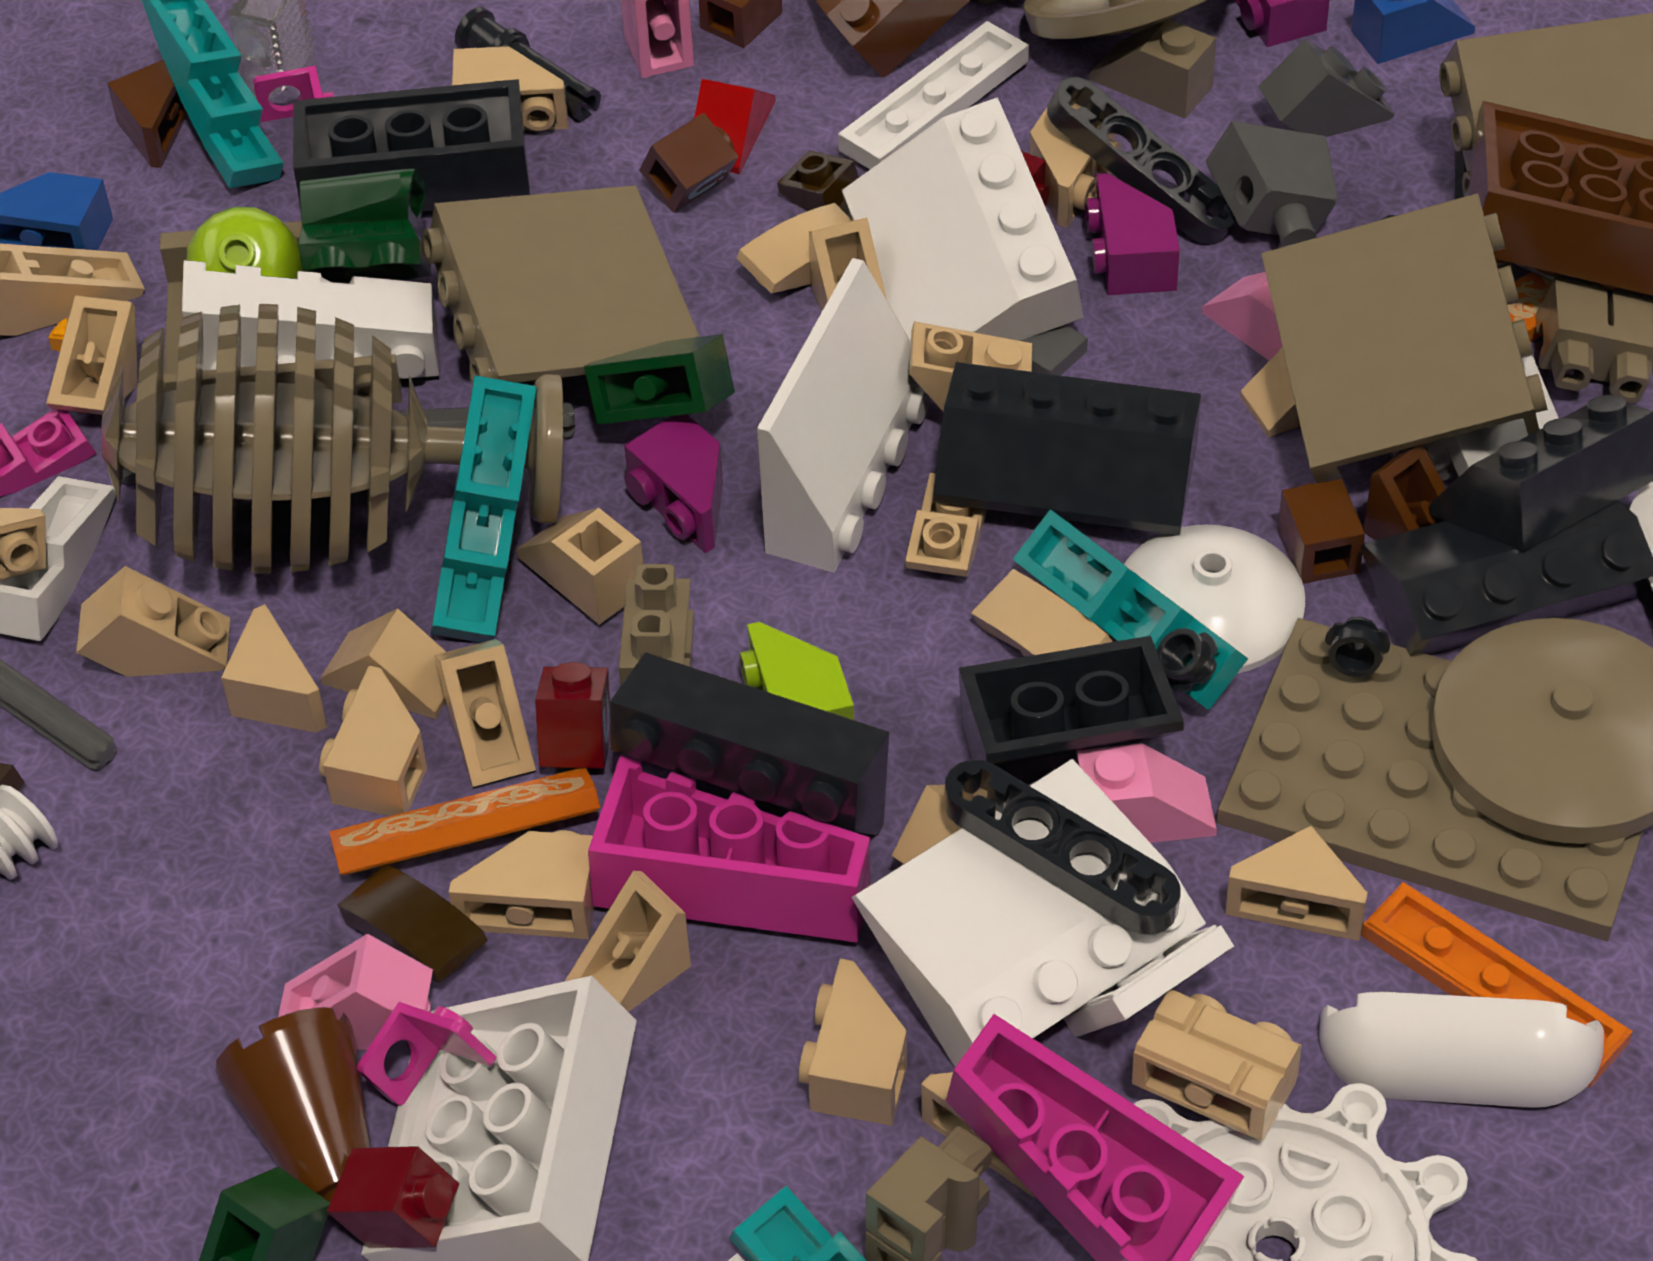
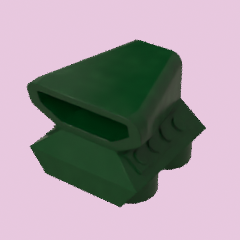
[299,169,431,283]

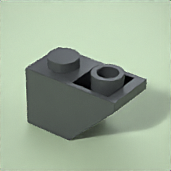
[1258,39,1395,137]

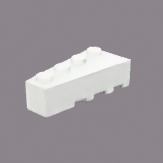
[182,260,439,379]

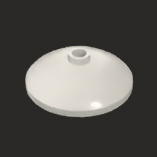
[1124,525,1305,674]

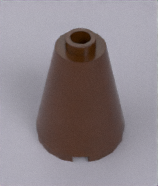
[215,1007,371,1216]

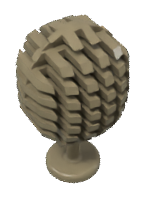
[102,304,563,574]

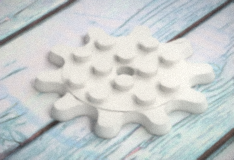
[1134,1083,1478,1261]

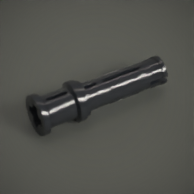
[455,7,601,121]

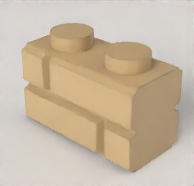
[1132,989,1302,1141]

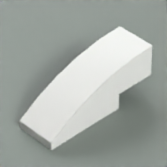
[0,476,116,641]

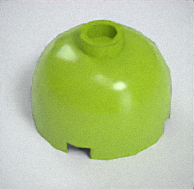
[186,207,302,279]

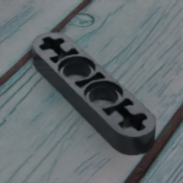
[1047,77,1236,245]
[944,759,1181,935]

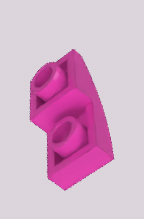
[0,409,97,497]

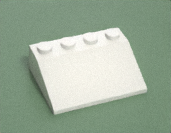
[842,97,1084,341]
[757,258,930,573]
[851,759,1206,1067]
[361,975,637,1261]

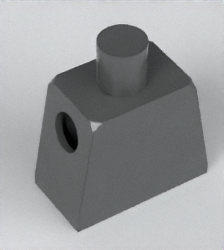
[1206,121,1338,247]

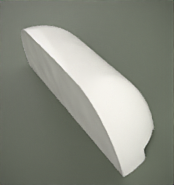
[1319,992,1604,1108]

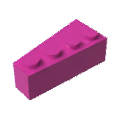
[588,755,870,943]
[946,1014,1244,1261]

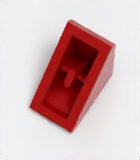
[694,79,776,175]

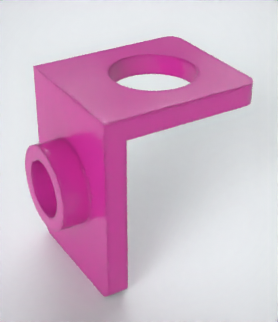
[253,65,334,122]
[357,1002,497,1105]

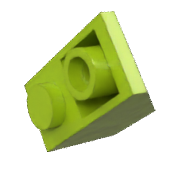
[739,622,854,720]

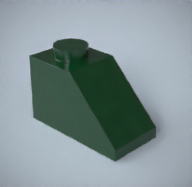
[584,334,735,424]
[199,1166,330,1261]

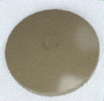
[1024,0,1207,39]
[1431,618,1653,844]

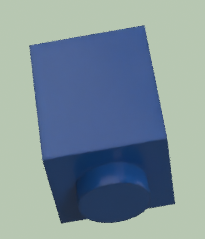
[1351,0,1475,64]
[0,172,113,250]

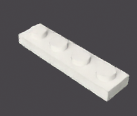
[838,21,1029,169]

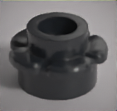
[1325,617,1390,677]
[1157,628,1218,691]

